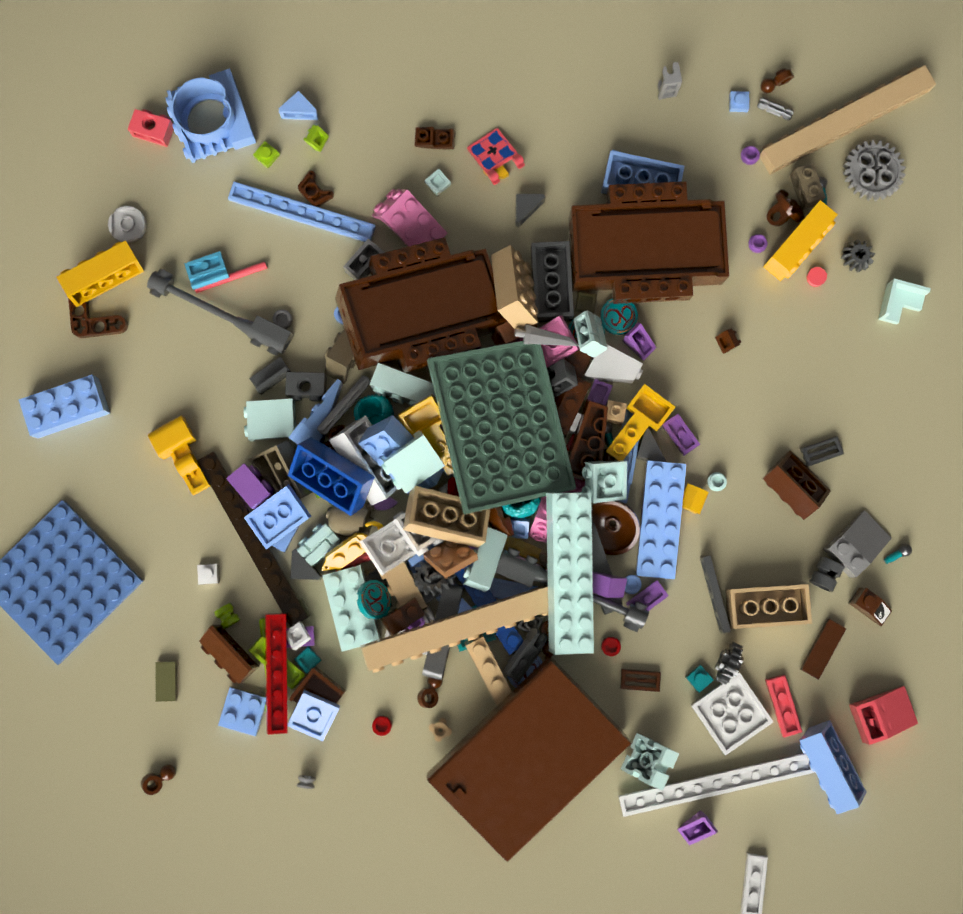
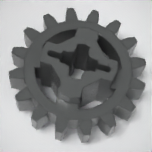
[413,561,456,596]
[715,642,744,685]

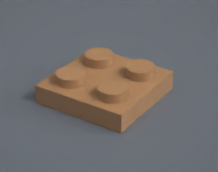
[423,541,478,578]

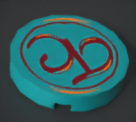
[600,299,638,335]
[357,580,391,619]

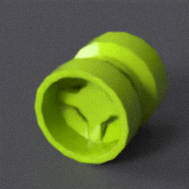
[214,603,241,629]

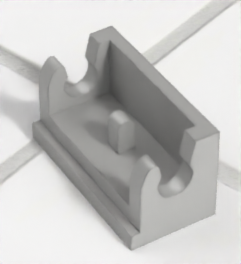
[658,62,682,100]

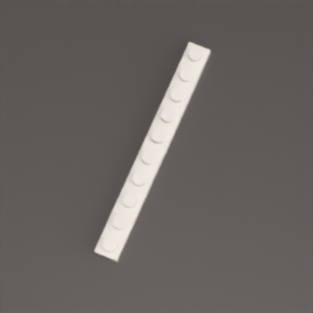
[618,753,816,817]

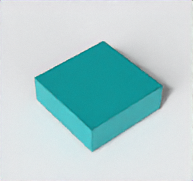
[294,646,322,674]

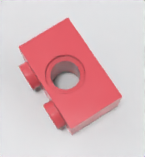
[128,109,174,147]

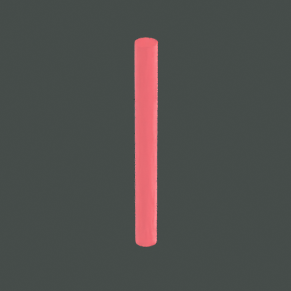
[195,261,267,293]

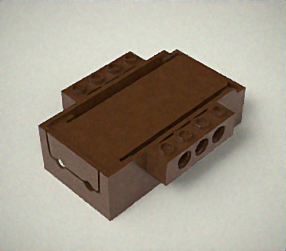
[568,181,729,304]
[335,237,508,373]

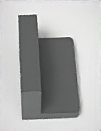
[249,357,291,395]

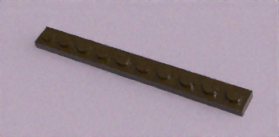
[197,451,308,627]

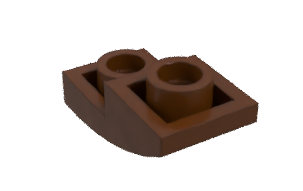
[415,127,455,149]
[488,506,514,536]

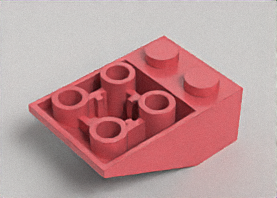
[849,686,918,745]

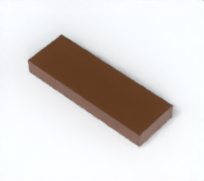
[800,619,846,680]

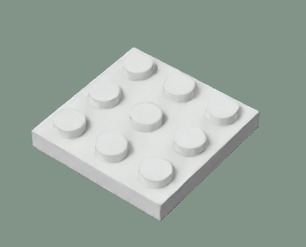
[691,672,773,756]

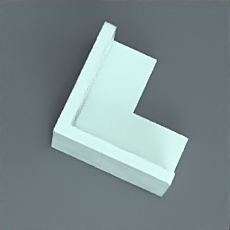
[878,278,931,324]

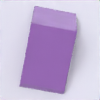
[622,322,657,361]
[592,571,627,598]
[677,810,718,845]

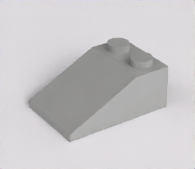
[823,510,892,578]

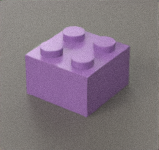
[226,463,275,510]

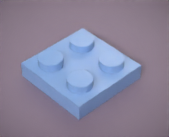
[218,687,266,736]
[288,690,340,741]

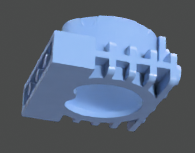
[165,68,256,163]

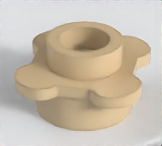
[429,718,452,742]

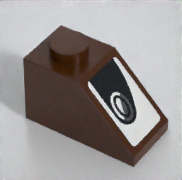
[848,588,892,626]

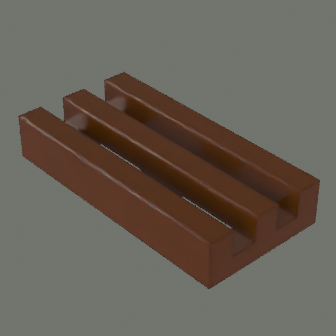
[620,669,661,692]

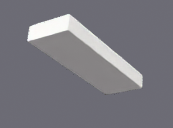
[740,853,768,914]

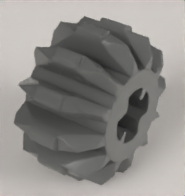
[841,239,875,272]

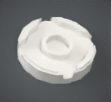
[108,206,147,244]

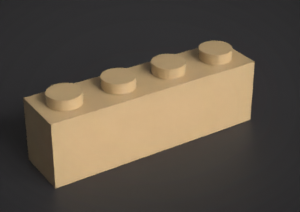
[378,561,427,609]
[464,634,512,705]

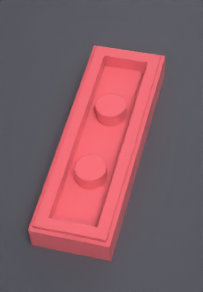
[765,674,803,737]

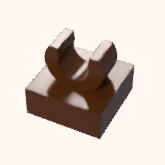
[715,328,741,354]

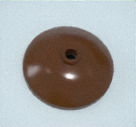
[591,501,640,555]

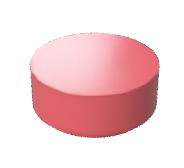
[806,267,827,287]

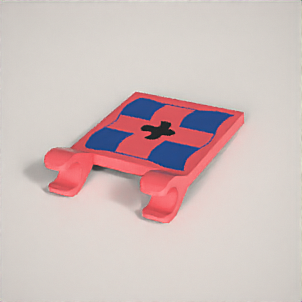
[467,128,525,185]

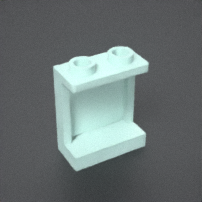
[243,399,296,442]
[381,430,445,493]

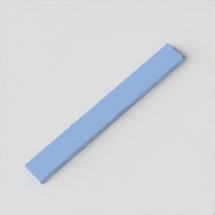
[228,181,376,242]

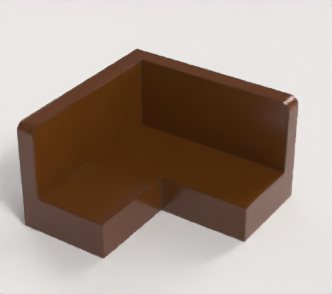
[289,667,346,703]

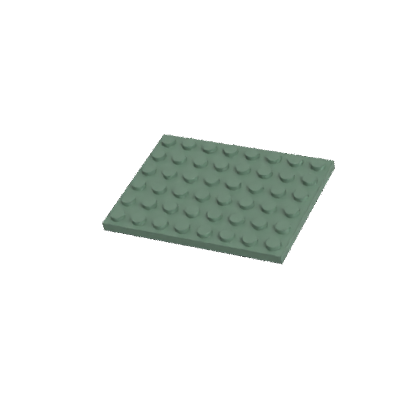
[427,341,576,515]

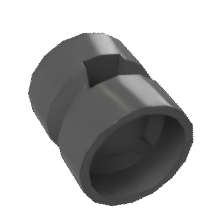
[809,557,844,592]

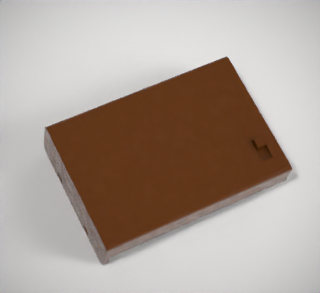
[427,654,631,862]

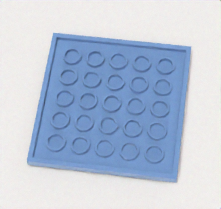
[0,500,143,665]

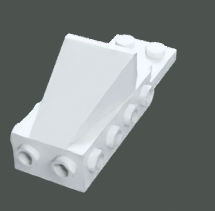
[360,483,448,576]

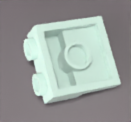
[582,460,627,503]

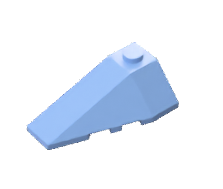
[288,379,343,445]

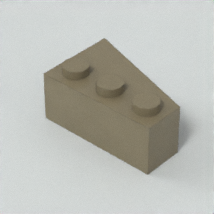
[324,326,356,384]
[248,440,312,499]

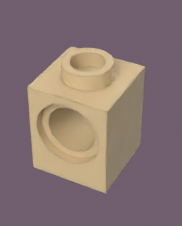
[606,400,627,425]

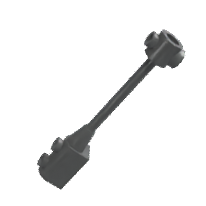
[147,268,294,356]
[496,547,649,632]

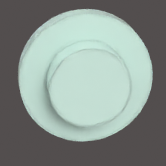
[707,472,727,491]

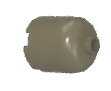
[326,502,375,537]

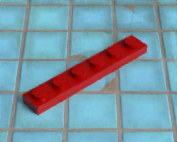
[265,613,288,735]

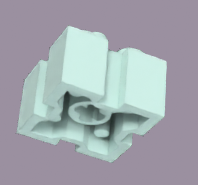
[621,733,679,790]

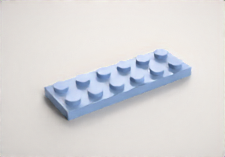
[636,460,686,579]

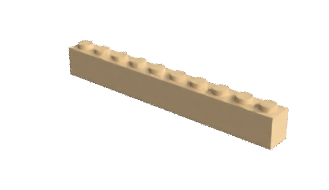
[760,65,936,175]
[360,585,548,673]

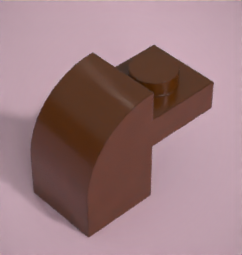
[380,598,425,635]

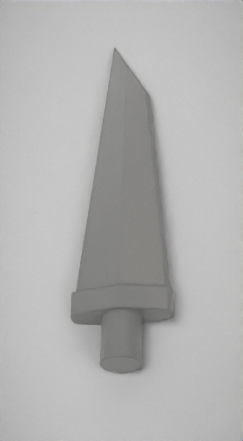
[514,324,579,346]

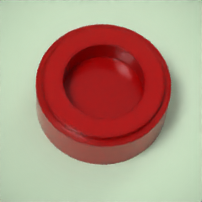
[601,637,621,657]
[372,715,392,736]

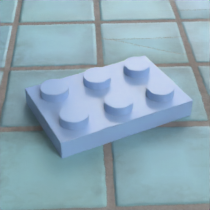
[244,485,312,549]

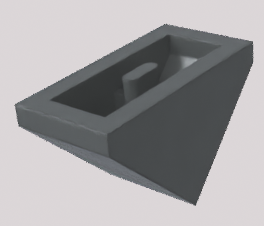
[516,194,545,228]
[636,428,667,462]
[291,549,323,580]

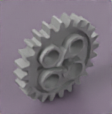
[843,140,906,201]

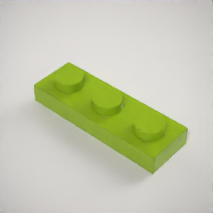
[248,636,305,690]

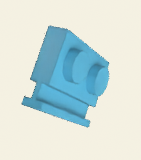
[184,251,229,290]

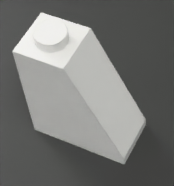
[583,345,644,383]

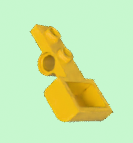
[605,384,675,461]
[398,394,454,476]
[148,415,210,495]

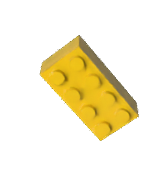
[764,200,838,281]
[56,240,144,307]

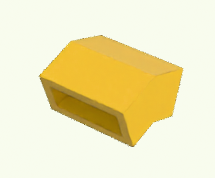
[682,484,709,514]

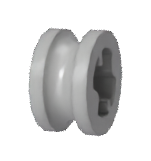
[422,605,435,624]
[297,775,316,789]

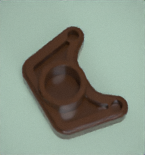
[298,171,334,207]

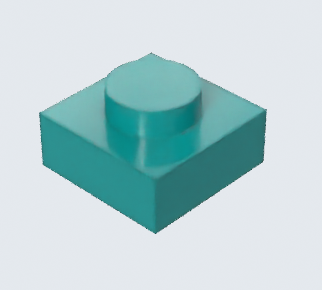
[685,665,713,693]

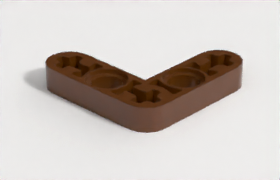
[68,298,128,338]

